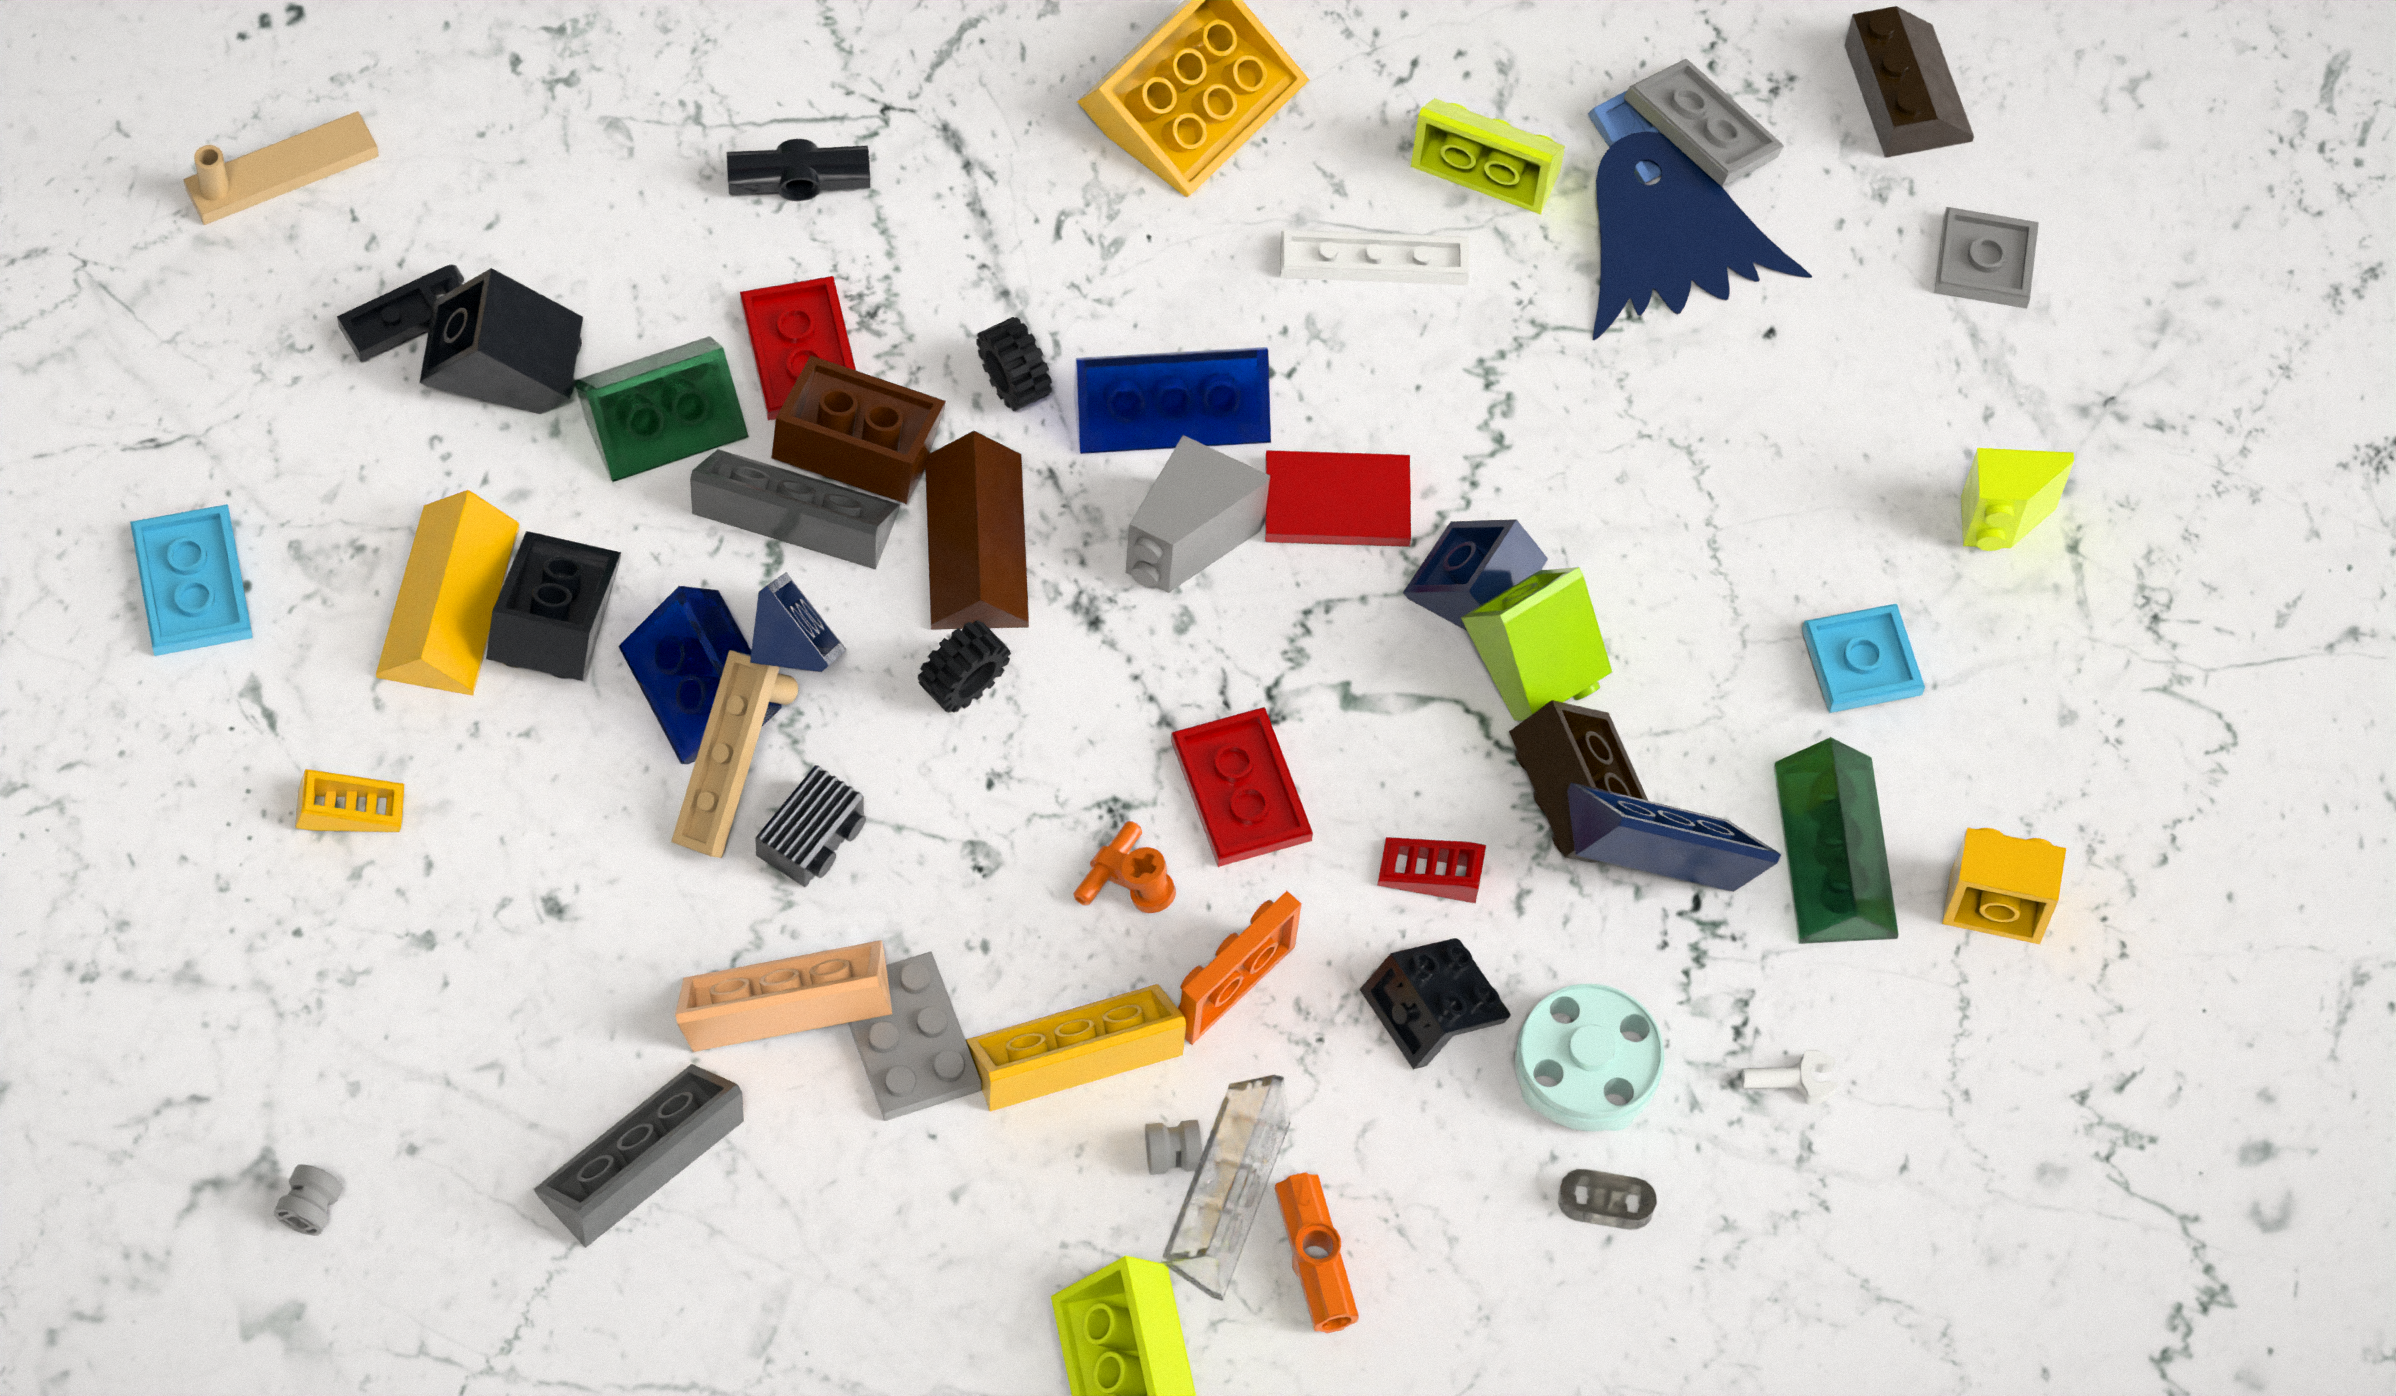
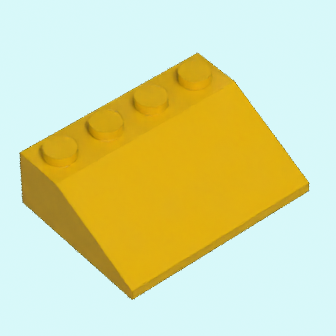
[1077,0,1309,197]

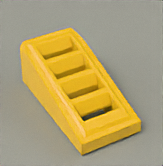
[295,769,405,832]

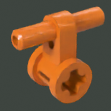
[1073,821,1176,913]

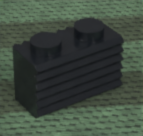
[755,765,866,887]

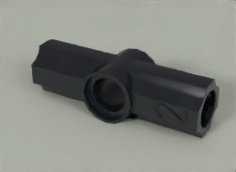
[726,139,870,201]

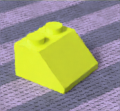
[1961,448,2074,551]

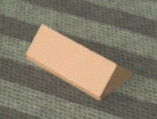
[675,940,892,1052]

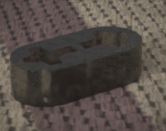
[1558,1169,1657,1230]

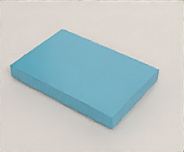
[130,504,253,656]

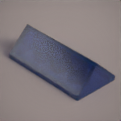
[1074,347,1271,454]

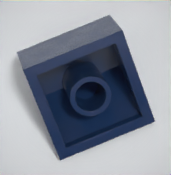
[1403,519,1548,631]

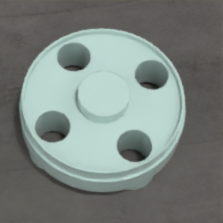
[1515,984,1664,1131]

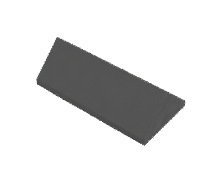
[690,449,900,570]
[533,1064,744,1248]

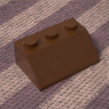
[771,356,946,504]

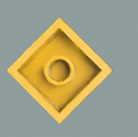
[1942,827,2066,944]

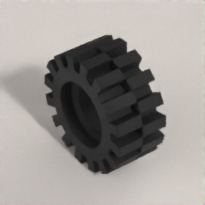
[976,316,1052,411]
[918,620,1011,713]

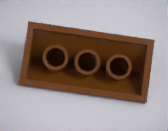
[925,431,1029,630]

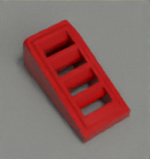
[1377,837,1486,904]

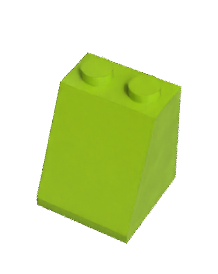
[1461,567,1612,721]

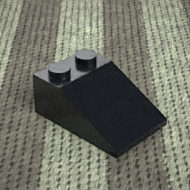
[486,531,621,681]

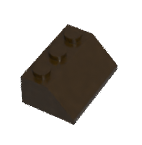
[1844,6,1974,158]
[1509,700,1648,863]

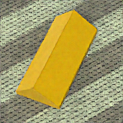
[376,490,520,696]
[966,984,1186,1112]

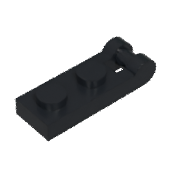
[337,265,464,362]

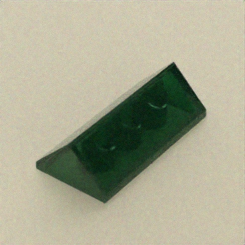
[1773,737,1899,944]

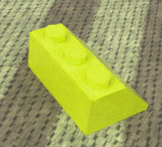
[1411,98,1565,215]
[1051,1255,1196,1396]

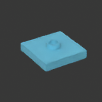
[1802,603,1925,713]

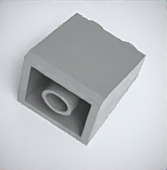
[1125,435,1270,593]

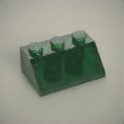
[574,336,749,482]

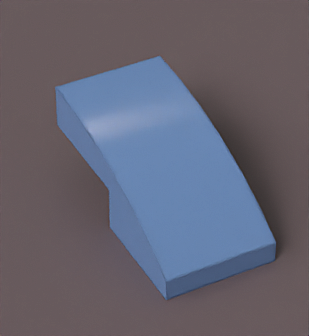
[1588,91,1662,184]

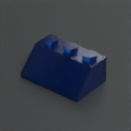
[618,586,782,765]

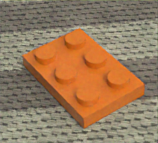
[1178,891,1302,1045]

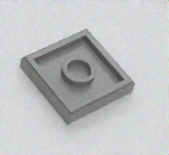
[1934,207,2039,309]

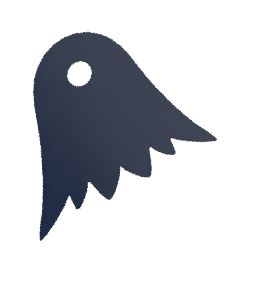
[1593,131,1812,340]

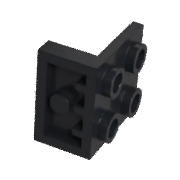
[1360,938,1511,1069]

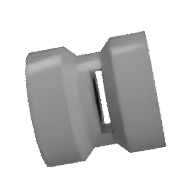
[1145,1120,1202,1175]
[274,1164,343,1236]

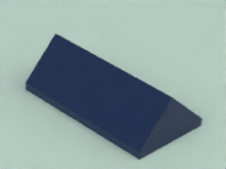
[750,572,847,672]
[1568,782,1781,892]

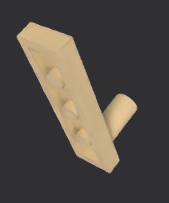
[183,111,379,225]
[671,650,798,858]

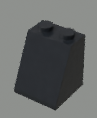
[419,268,583,414]

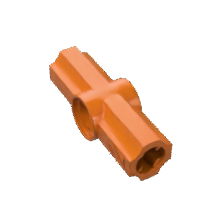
[1274,1172,1359,1334]

